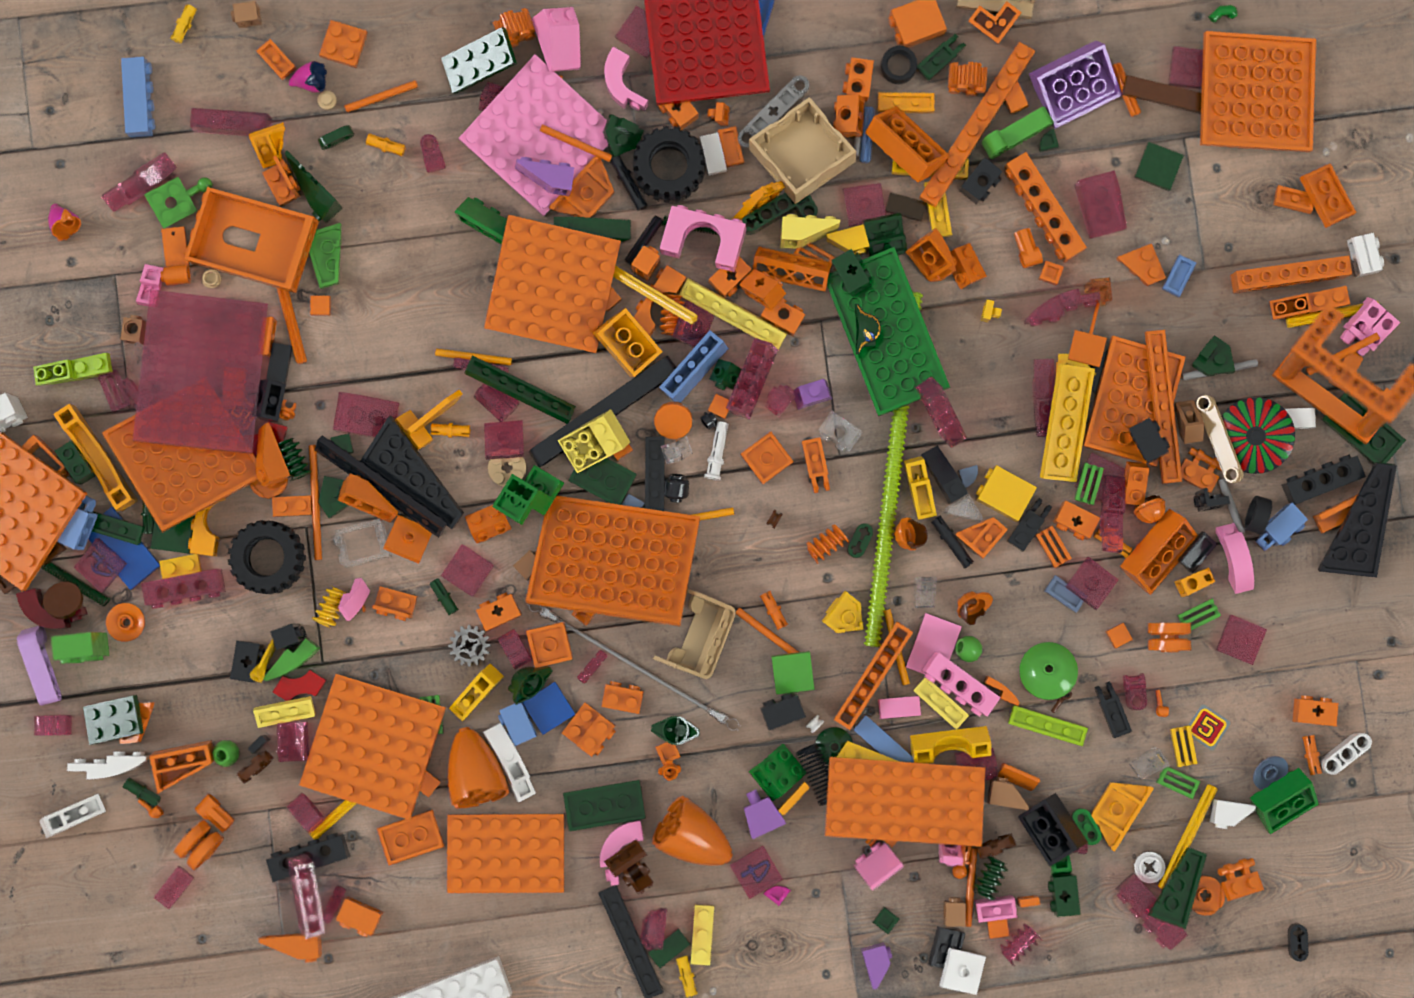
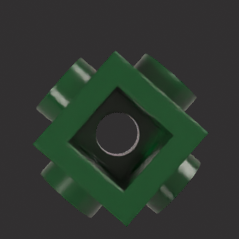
[709,359,743,391]

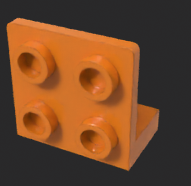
[262,155,301,207]

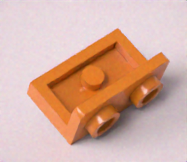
[950,243,987,289]
[465,505,512,543]

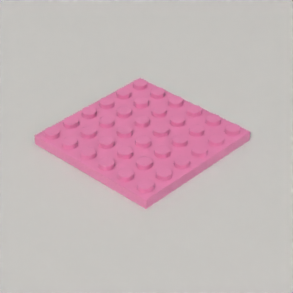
[459,54,608,217]

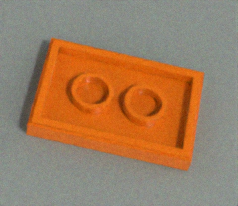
[1299,163,1357,228]
[377,809,445,865]

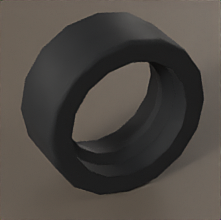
[881,46,917,84]
[1245,496,1272,534]

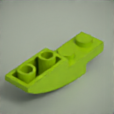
[33,353,113,386]

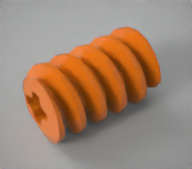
[659,295,685,336]
[806,524,849,564]

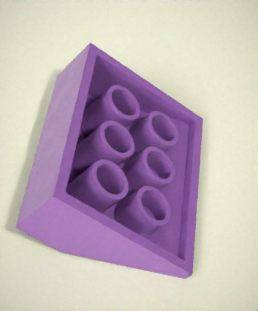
[1029,40,1122,128]

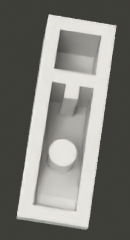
[39,794,106,838]

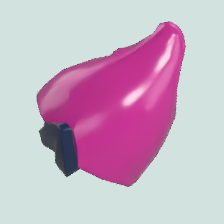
[289,61,327,93]

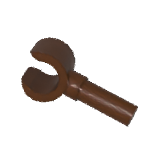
[1051,692,1072,714]

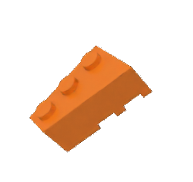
[149,740,214,794]

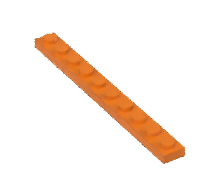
[919,42,1035,208]

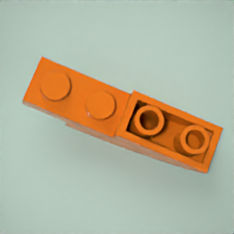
[1269,286,1350,320]

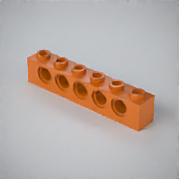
[1004,152,1087,263]
[1230,255,1352,294]
[834,622,913,730]

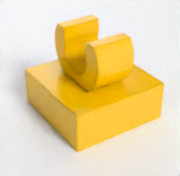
[981,299,1002,322]

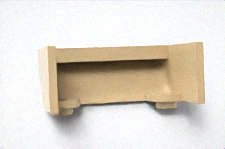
[653,589,736,679]

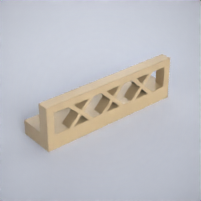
[956,0,1035,19]

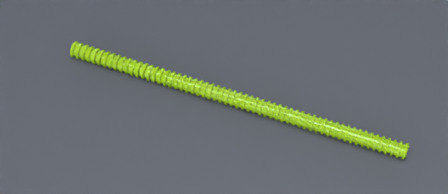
[864,292,923,647]

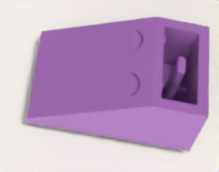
[515,157,574,196]

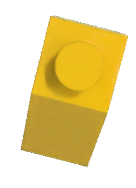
[826,224,869,255]

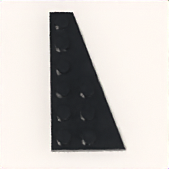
[360,416,464,529]
[1318,462,1397,578]

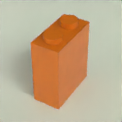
[888,0,947,48]

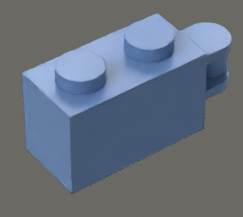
[57,496,98,550]
[1255,502,1308,551]

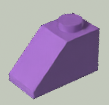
[861,943,892,990]

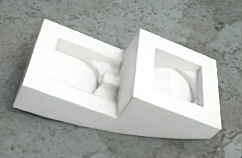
[700,133,727,176]

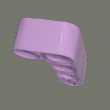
[17,626,61,706]

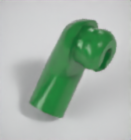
[1208,5,1238,23]

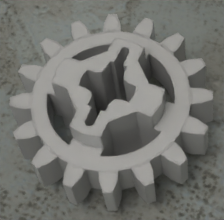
[448,625,491,667]

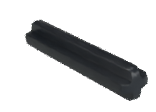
[625,215,663,265]

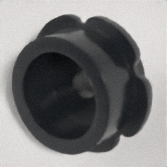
[700,412,717,430]

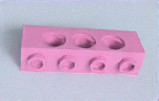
[921,652,1000,717]

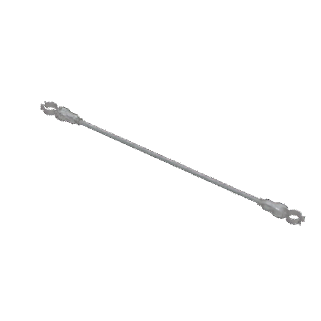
[526,604,739,730]

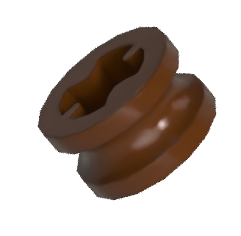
[766,509,783,529]

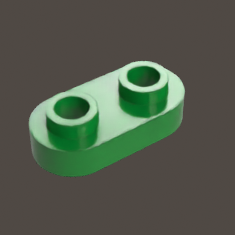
[1071,808,1102,845]

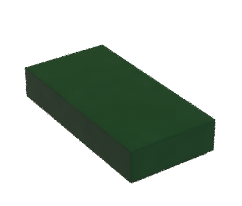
[648,928,691,968]

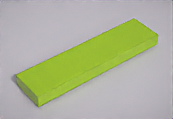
[1008,705,1088,747]

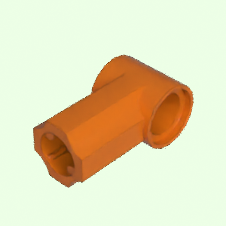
[1014,228,1043,269]
[194,794,235,833]

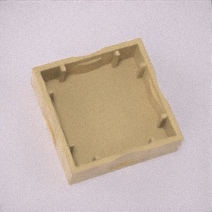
[749,97,856,204]

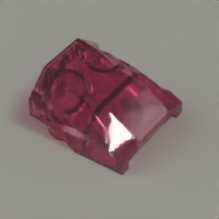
[640,908,667,950]

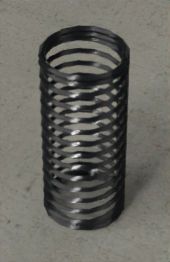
[796,743,829,806]

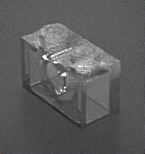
[818,410,863,453]

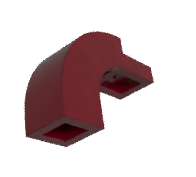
[16,588,88,629]

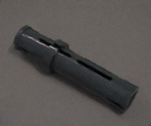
[610,155,648,211]
[931,515,974,569]

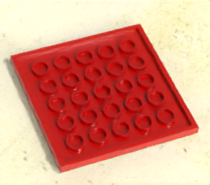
[644,0,770,105]

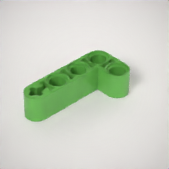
[981,106,1054,159]

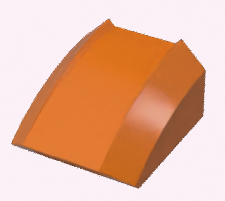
[905,228,956,282]

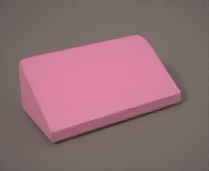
[975,895,1017,923]

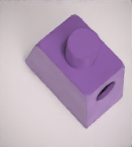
[792,379,832,410]
[744,789,786,839]

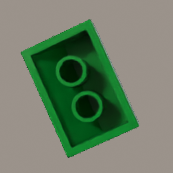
[455,197,508,245]
[1250,768,1319,834]

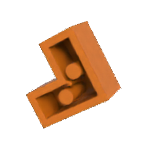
[968,1,1022,44]

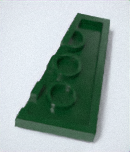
[1148,848,1207,929]

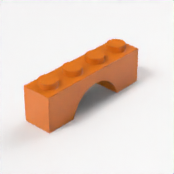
[634,265,687,337]

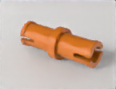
[760,590,788,630]
[1302,735,1322,775]

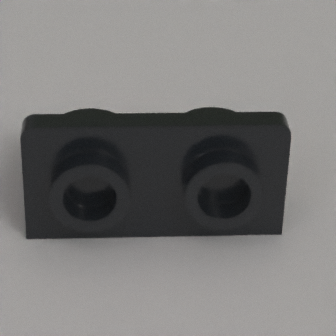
[1193,488,1230,512]

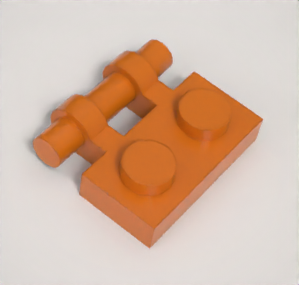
[1181,447,1222,494]
[1218,858,1264,901]

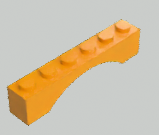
[53,403,138,512]

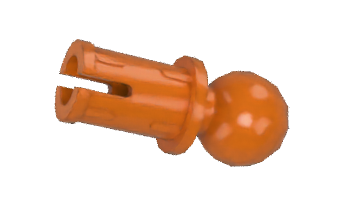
[952,845,972,879]

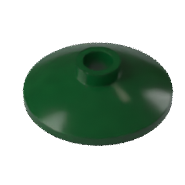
[815,727,853,765]

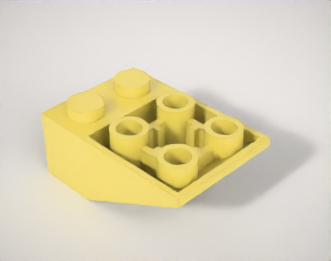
[780,214,840,249]
[558,409,630,473]

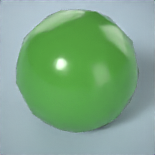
[955,636,982,662]
[212,740,240,767]

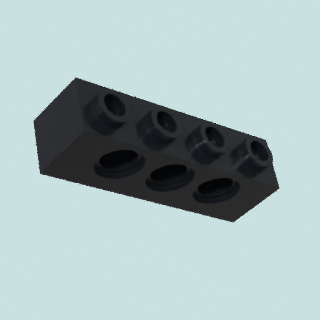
[1282,454,1366,505]
[266,833,350,883]

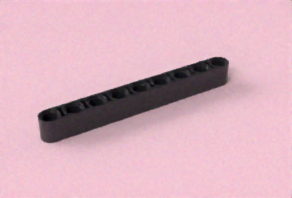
[528,356,677,468]

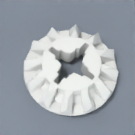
[1134,852,1165,883]

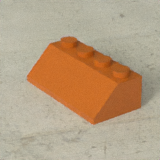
[865,106,950,182]
[1120,509,1198,595]

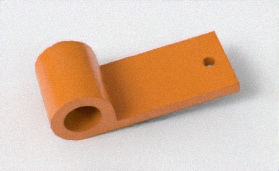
[160,227,191,286]

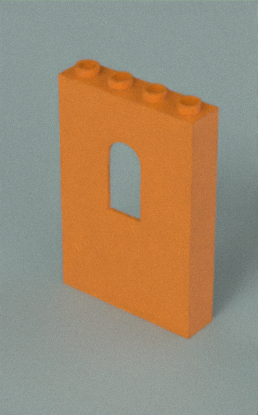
[184,187,319,293]

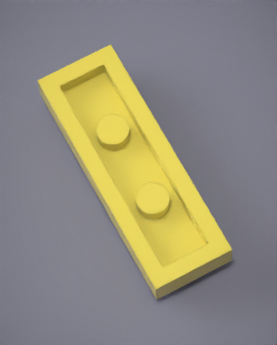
[913,677,969,730]
[253,696,316,728]
[691,904,714,965]

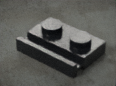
[928,926,965,969]

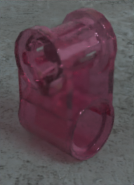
[420,134,446,173]
[1123,673,1147,711]

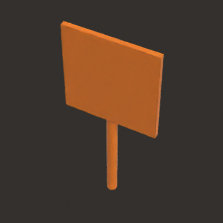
[1068,302,1107,368]

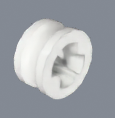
[806,715,824,733]

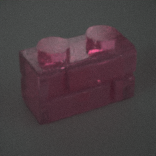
[474,384,519,423]

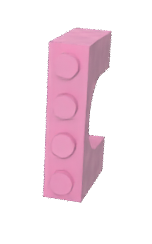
[660,205,746,272]

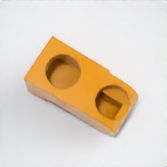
[1174,567,1215,597]

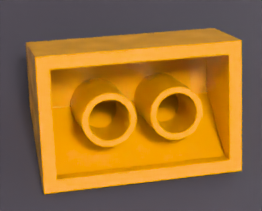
[593,308,663,377]

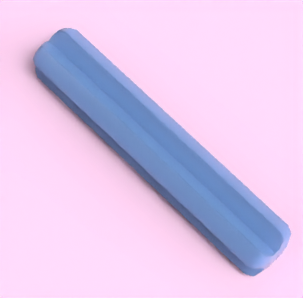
[860,107,875,163]

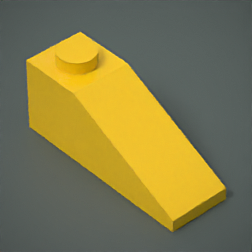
[449,663,504,722]

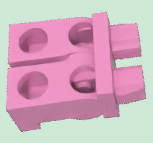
[1340,297,1400,356]

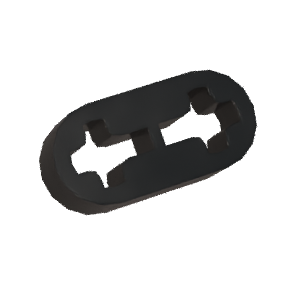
[1288,923,1309,962]

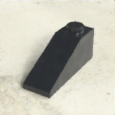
[921,445,968,504]

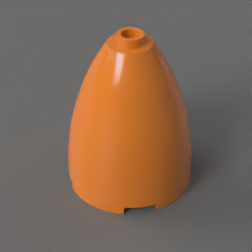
[448,727,509,809]
[652,796,733,866]

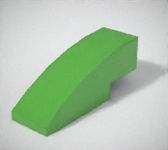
[263,638,320,681]

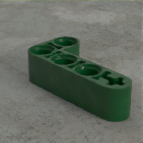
[742,193,818,235]

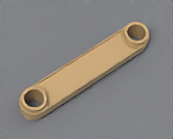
[1196,395,1244,483]

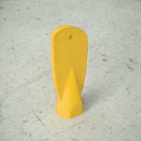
[250,639,276,682]

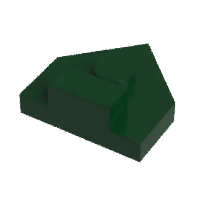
[603,114,644,157]
[1191,335,1235,377]
[318,476,349,519]

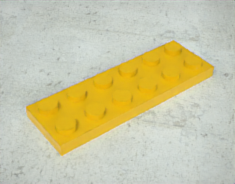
[1040,363,1095,482]

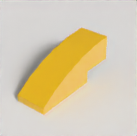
[903,456,937,520]

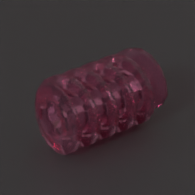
[999,923,1043,967]

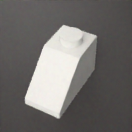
[1210,799,1256,829]

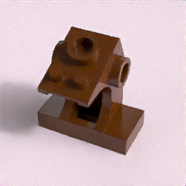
[604,839,654,894]

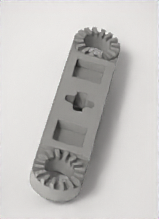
[738,75,809,149]

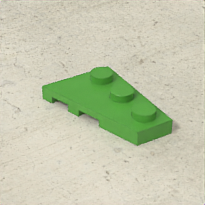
[309,223,342,289]

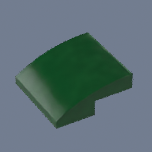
[863,213,907,257]

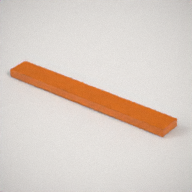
[1145,330,1182,484]

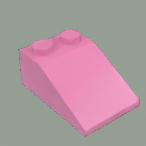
[532,7,581,72]
[854,842,904,890]

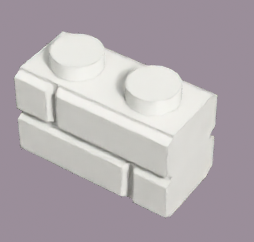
[1347,233,1384,277]

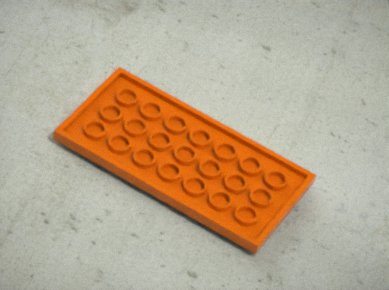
[825,757,985,847]

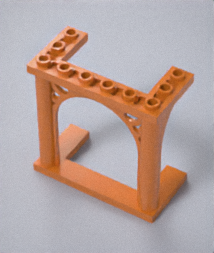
[1272,303,1414,445]

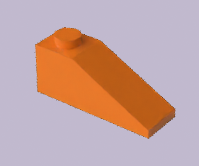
[256,422,290,487]
[338,473,398,523]
[258,932,322,962]

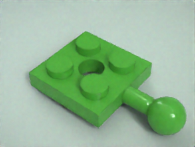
[144,177,213,229]

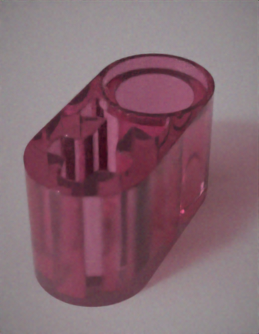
[497,629,532,670]
[34,715,72,736]
[287,793,325,833]

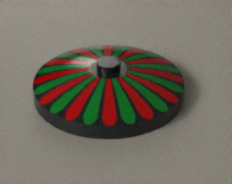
[1221,397,1295,474]

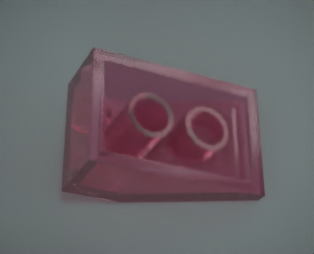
[1074,170,1127,239]
[333,392,399,438]

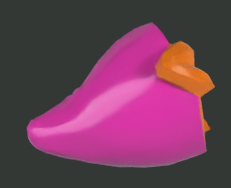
[48,203,81,241]

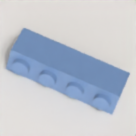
[121,57,155,138]
[659,330,729,403]

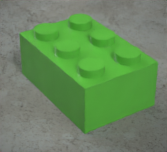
[51,632,109,664]

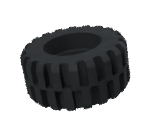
[633,126,705,203]
[228,520,306,594]

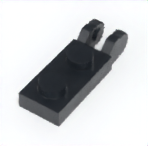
[1007,498,1052,552]
[1094,681,1132,739]

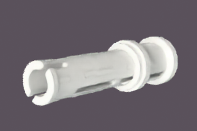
[704,421,729,481]

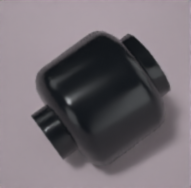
[664,474,689,503]

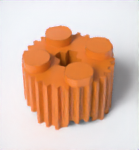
[492,8,536,48]
[948,62,987,96]

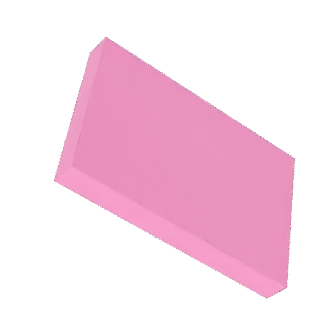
[906,613,962,679]

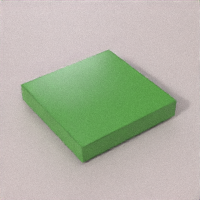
[771,651,815,695]

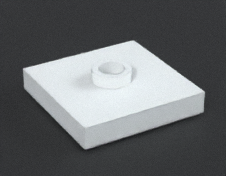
[939,948,986,995]

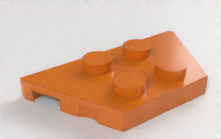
[549,156,614,218]

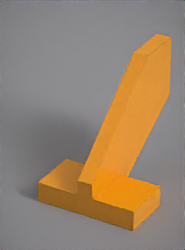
[395,390,463,450]

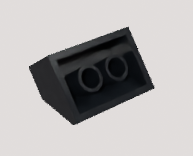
[1018,793,1088,866]

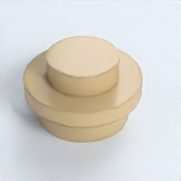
[317,91,337,110]
[202,269,221,289]

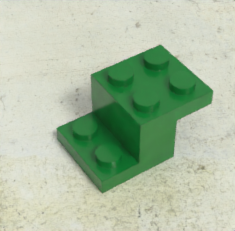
[492,465,564,525]

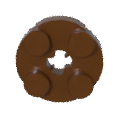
[237,751,274,784]
[976,833,1016,859]

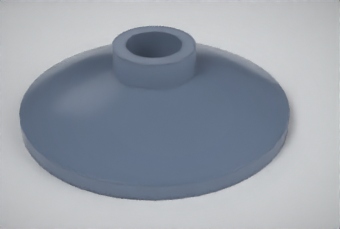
[1253,756,1288,790]

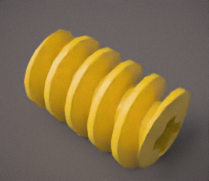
[312,586,346,629]

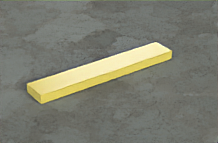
[679,278,788,350]

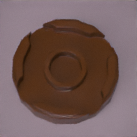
[43,582,84,619]

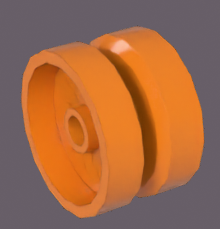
[1147,623,1191,652]
[174,820,224,870]

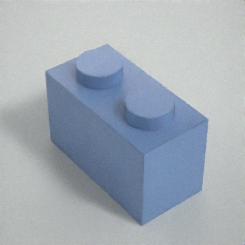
[498,703,538,746]

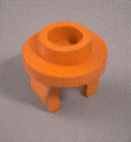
[279,399,296,420]

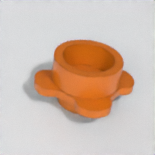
[658,759,681,781]

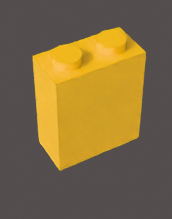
[975,465,1037,522]

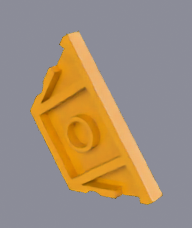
[731,181,785,220]
[1091,782,1154,852]

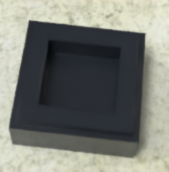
[248,735,270,754]

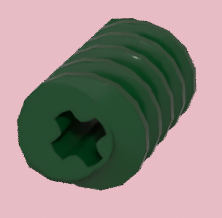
[278,438,311,481]
[974,856,1008,900]

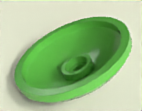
[1019,642,1078,700]

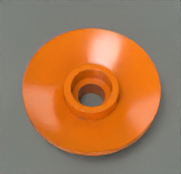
[106,603,145,642]

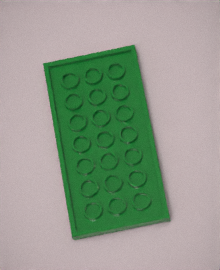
[827,247,951,416]

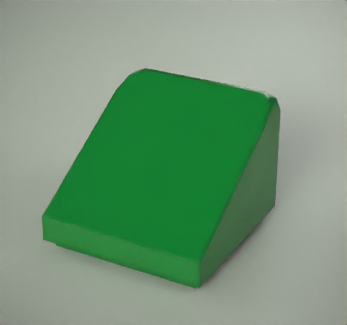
[1050,855,1072,876]

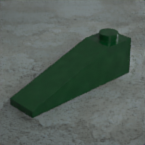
[285,150,343,224]
[554,217,631,243]

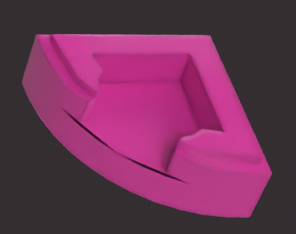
[763,886,791,906]

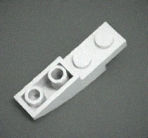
[483,723,536,802]
[67,751,150,779]

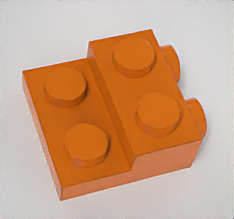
[562,702,616,757]

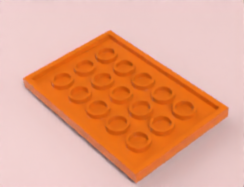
[1083,336,1186,467]
[447,814,564,893]

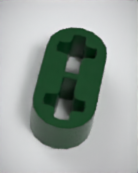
[318,125,354,150]
[847,523,873,558]

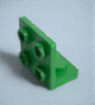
[748,744,807,801]

